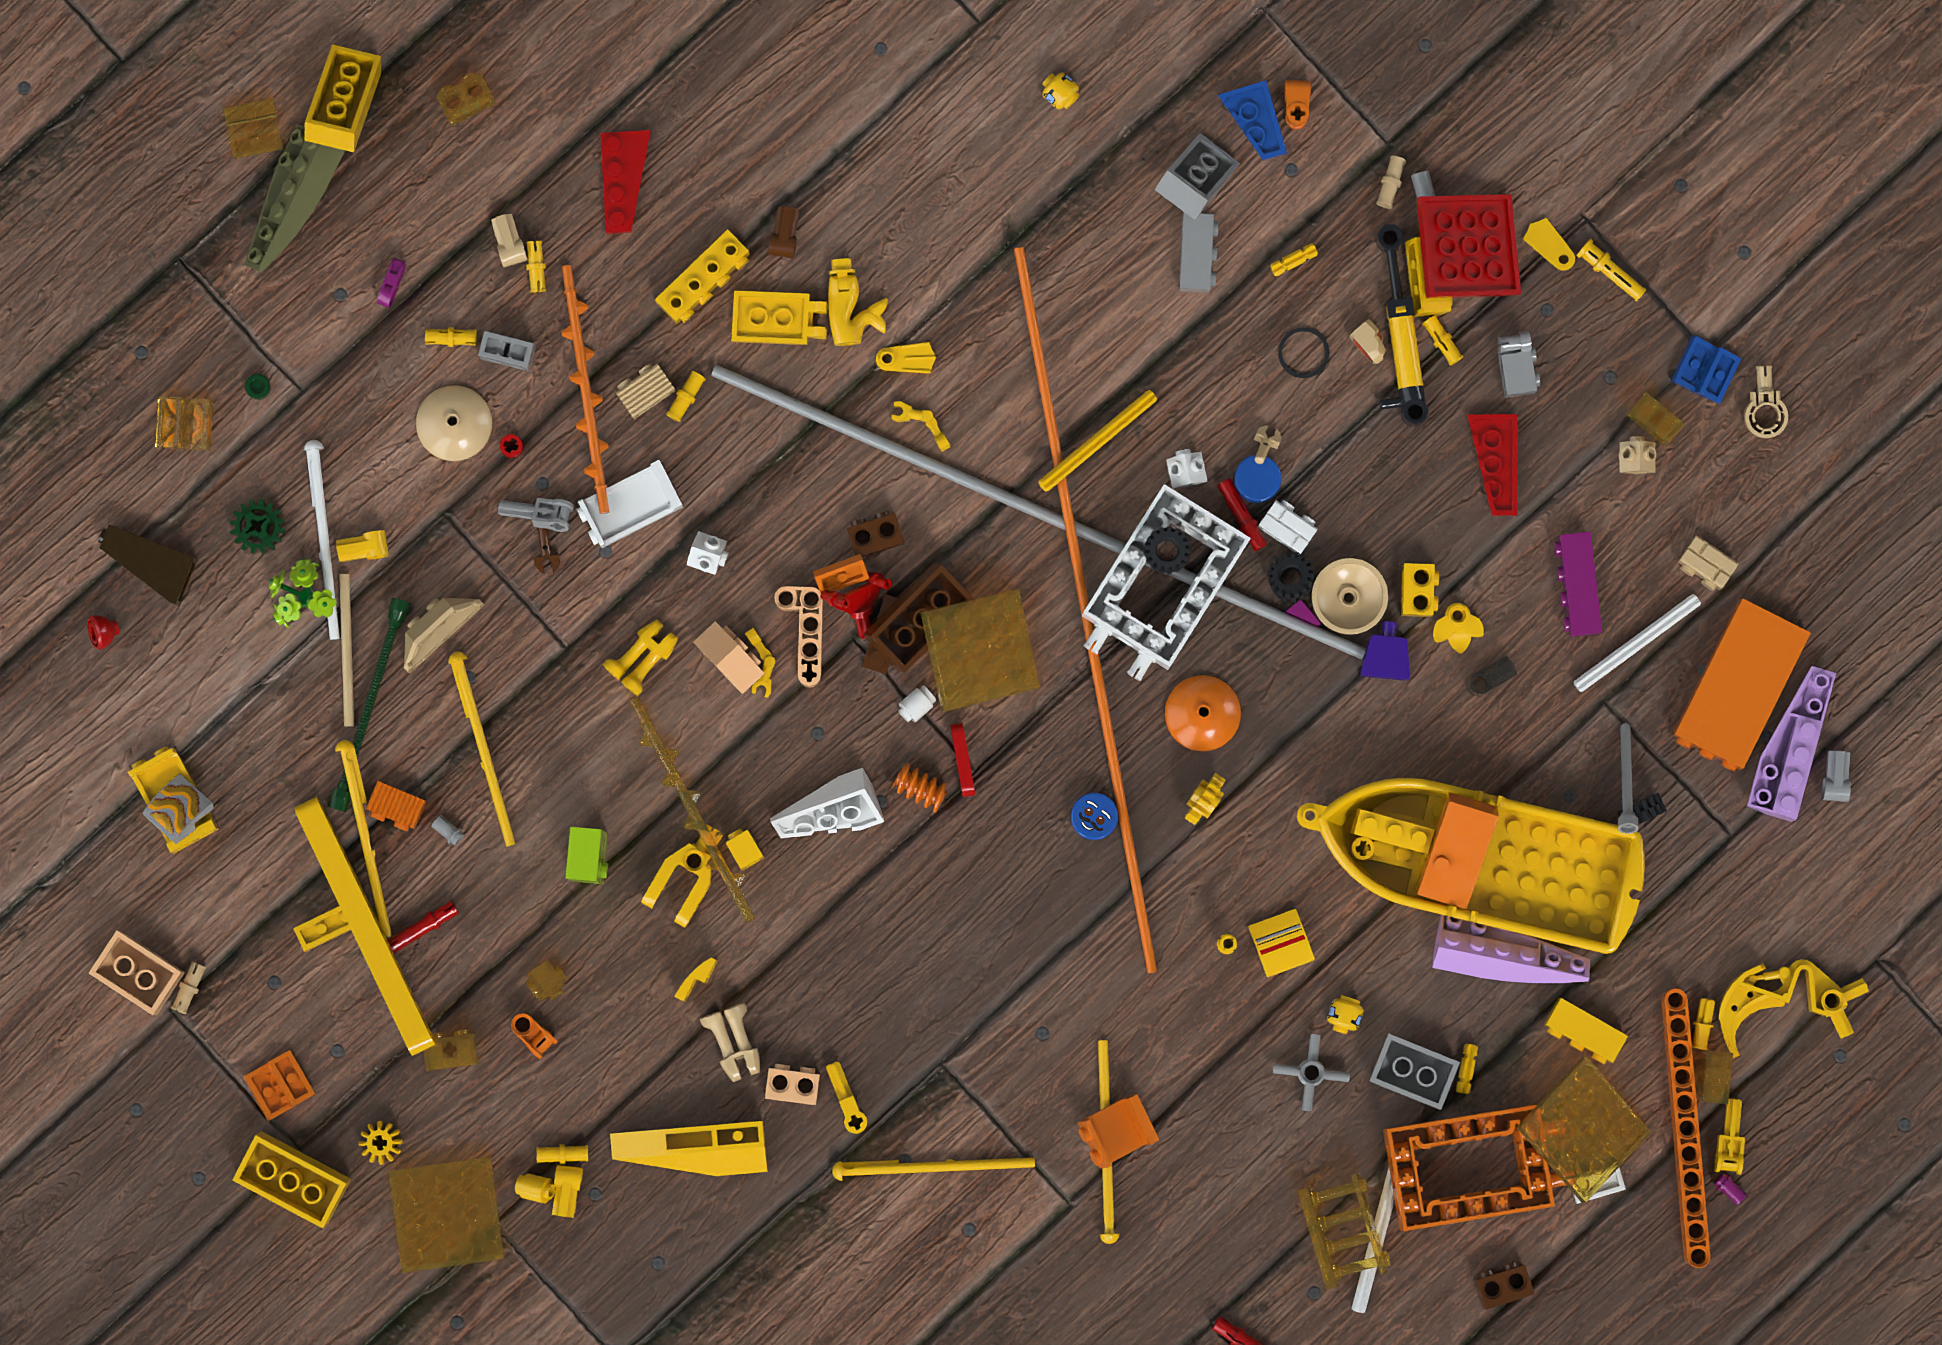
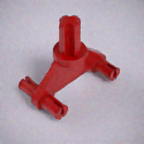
[820,571,892,639]

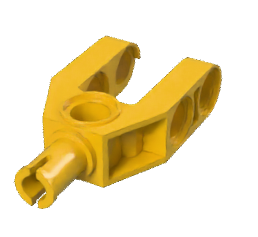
[641,824,721,928]

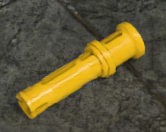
[1576,238,1647,301]

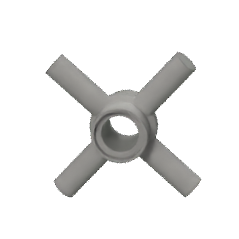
[1272,1034,1350,1111]

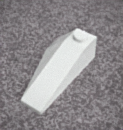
[770,768,884,838]

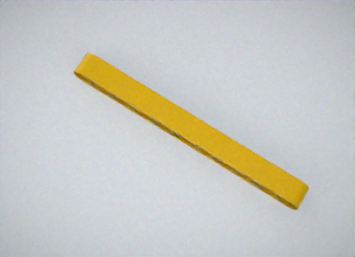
[294,796,436,1056]

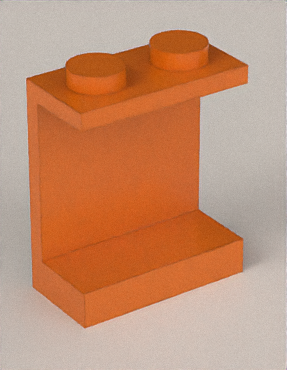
[1077,1094,1159,1168]

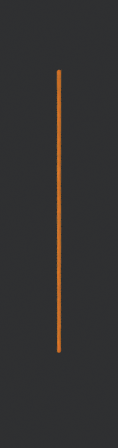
[1014,247,1157,973]

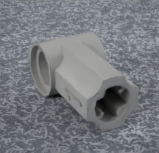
[1821,751,1851,802]

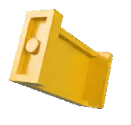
[128,746,219,854]

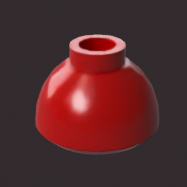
[87,615,120,650]

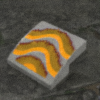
[143,774,214,844]

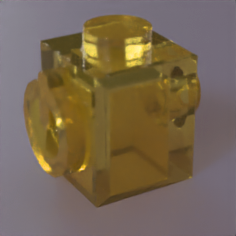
[525,960,567,1001]

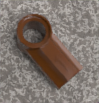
[768,206,800,259]

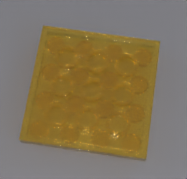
[921,589,1040,712]
[1517,1057,1651,1203]
[389,1157,505,1273]

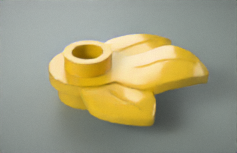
[1433,603,1484,654]

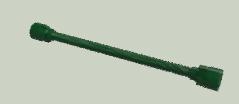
[327,598,411,813]

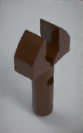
[534,528,561,574]

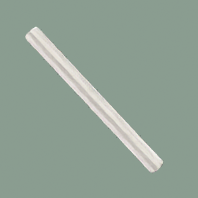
[1573,594,1701,692]
[1352,1168,1395,1313]

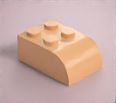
[89,930,185,1015]

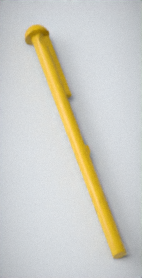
[448,651,516,847]
[335,740,392,938]
[1098,1040,1119,1244]
[832,1157,1035,1181]

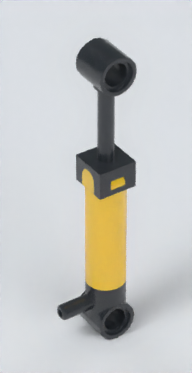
[1376,224,1428,427]

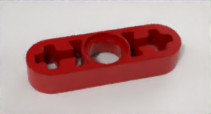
[950,723,975,797]

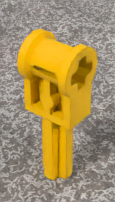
[826,1061,867,1134]
[1714,1098,1745,1175]

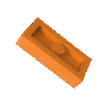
[813,554,869,593]

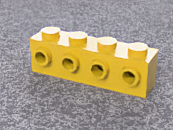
[655,229,750,324]

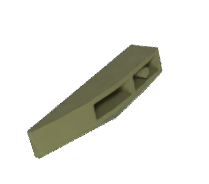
[244,124,345,272]

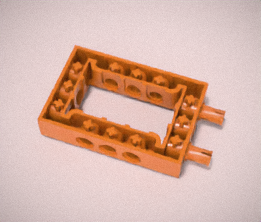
[1383,1104,1575,1231]

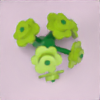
[268,559,337,628]

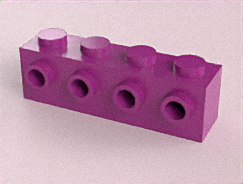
[1554,532,1602,638]

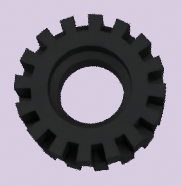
[1144,526,1191,575]
[1268,553,1316,603]
[1617,793,1667,824]

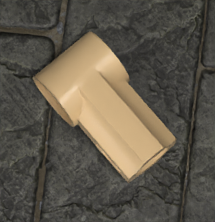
[491,214,528,268]

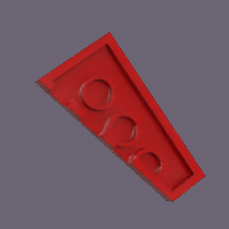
[600,130,651,234]
[1467,414,1518,516]

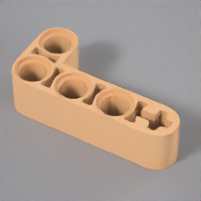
[774,586,823,688]

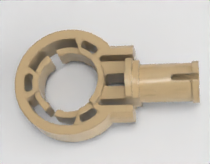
[1743,366,1788,438]

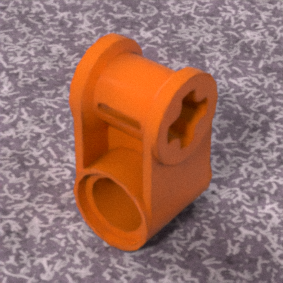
[1284,80,1311,130]
[511,1013,558,1060]

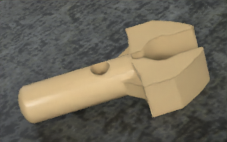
[1254,425,1282,464]

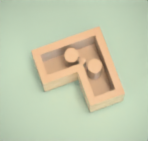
[693,621,764,694]

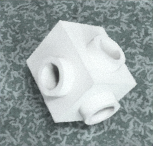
[1166,449,1208,489]
[687,531,729,575]

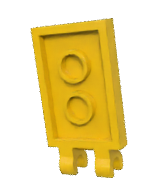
[731,291,828,345]

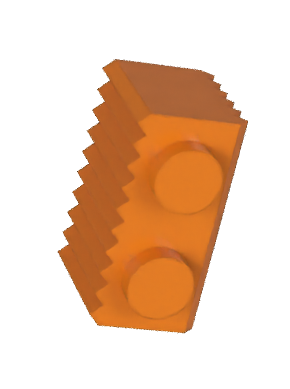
[366,781,427,832]

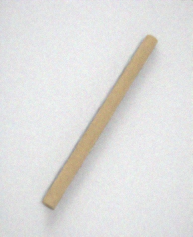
[339,574,354,727]

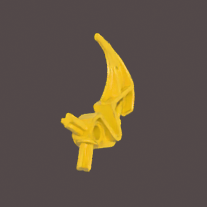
[1718,959,1869,1058]

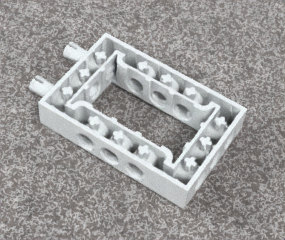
[1082,484,1251,681]

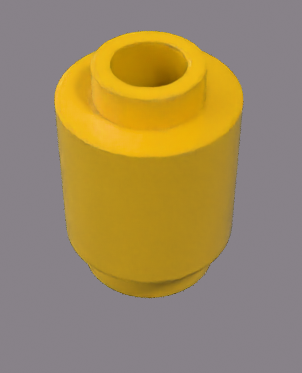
[515,1173,555,1204]

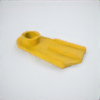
[1523,218,1575,271]
[876,342,936,374]

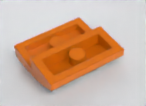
[243,1050,315,1122]

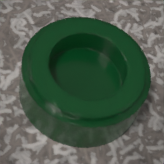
[245,374,271,400]

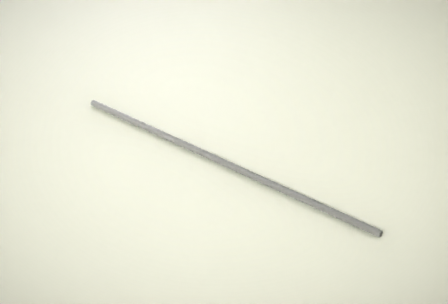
[711,364,1367,660]

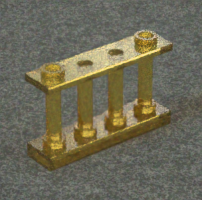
[1297,1172,1391,1289]

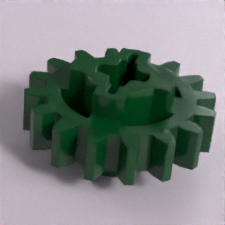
[230,499,286,555]

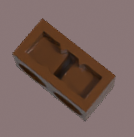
[847,511,905,558]
[1474,1261,1534,1310]

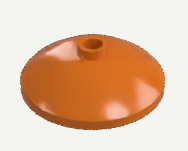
[1165,675,1241,751]

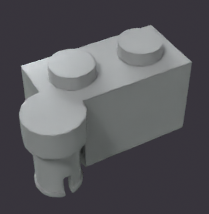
[1497,331,1540,398]

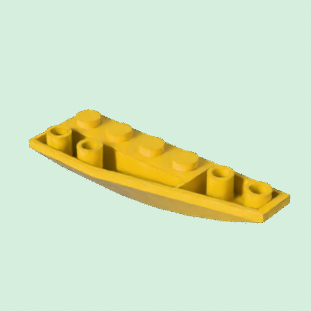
[610,1120,768,1176]

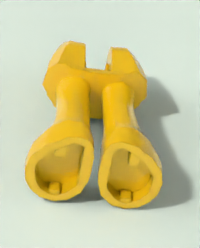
[602,619,678,697]

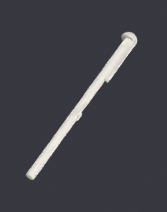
[304,440,340,640]

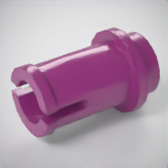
[1714,1173,1747,1205]

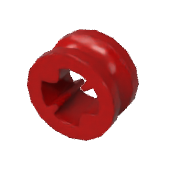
[500,434,523,458]

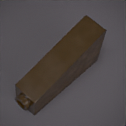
[98,525,198,607]

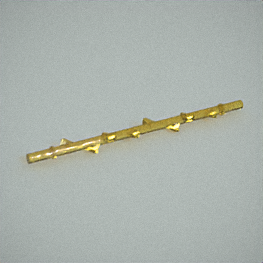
[629,697,755,923]

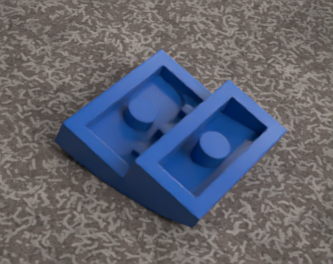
[1670,336,1742,404]

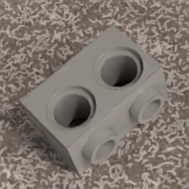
[478,331,536,372]

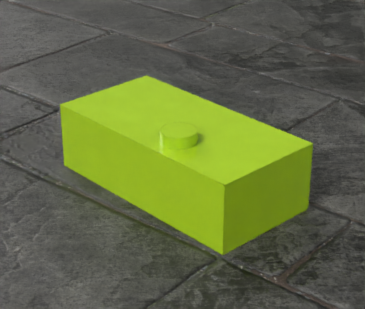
[566,827,608,884]

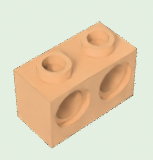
[765,1064,820,1105]

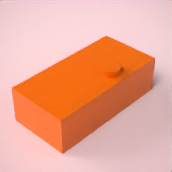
[1417,792,1499,909]

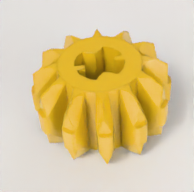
[359,1121,403,1165]

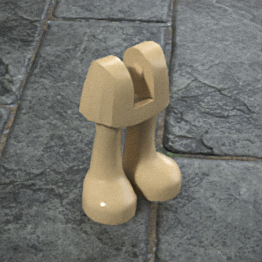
[700,1002,760,1082]

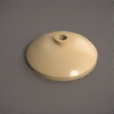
[416,385,492,461]
[1312,558,1388,635]

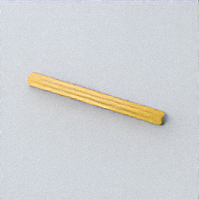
[1038,390,1157,492]

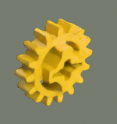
[1185,773,1226,825]

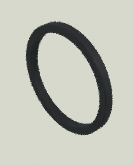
[1278,327,1329,378]

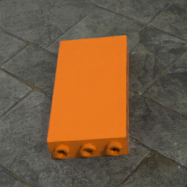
[1672,598,1811,772]

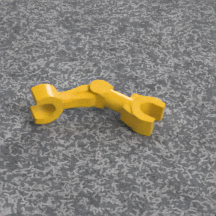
[891,401,950,452]
[745,628,775,698]

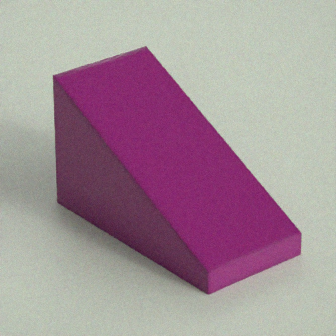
[1285,600,1321,627]

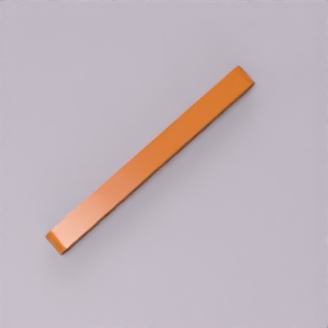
[1661,989,1710,1268]

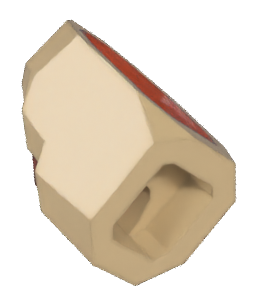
[1349,319,1386,364]

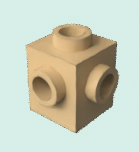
[1619,436,1656,475]

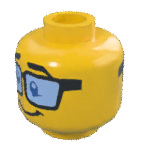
[1042,72,1080,110]
[1327,995,1364,1035]

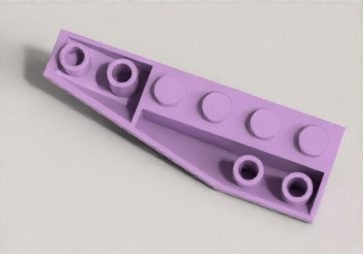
[1747,666,1836,822]
[1432,915,1590,983]

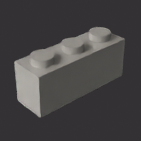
[1179,213,1218,293]

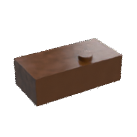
[863,563,975,673]

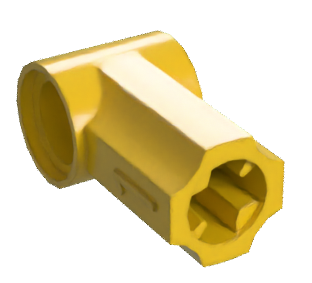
[336,530,389,562]
[552,1165,583,1218]

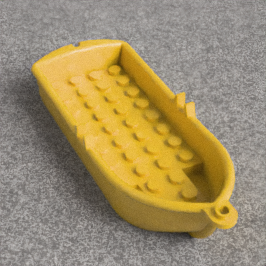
[1297,778,1645,954]

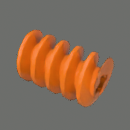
[891,763,948,814]

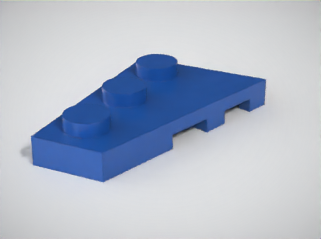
[1218,80,1288,161]

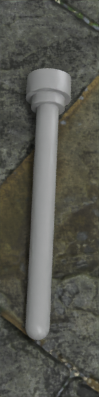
[1618,723,1639,834]

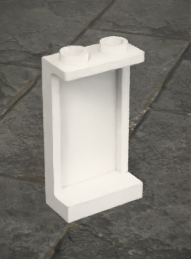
[576,460,683,548]

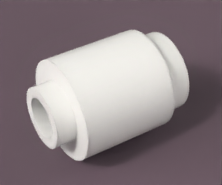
[898,686,936,723]

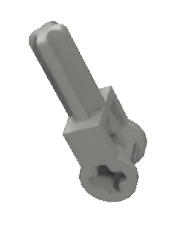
[498,498,574,532]

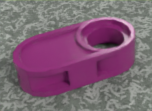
[377,257,407,308]

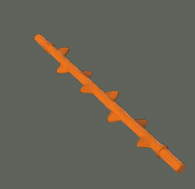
[561,265,610,514]

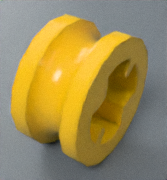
[1350,837,1375,860]

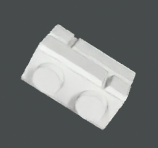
[1258,500,1318,555]

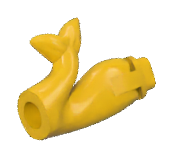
[828,258,888,346]

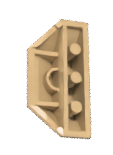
[404,598,485,673]

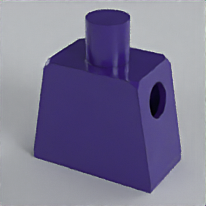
[1360,621,1410,681]

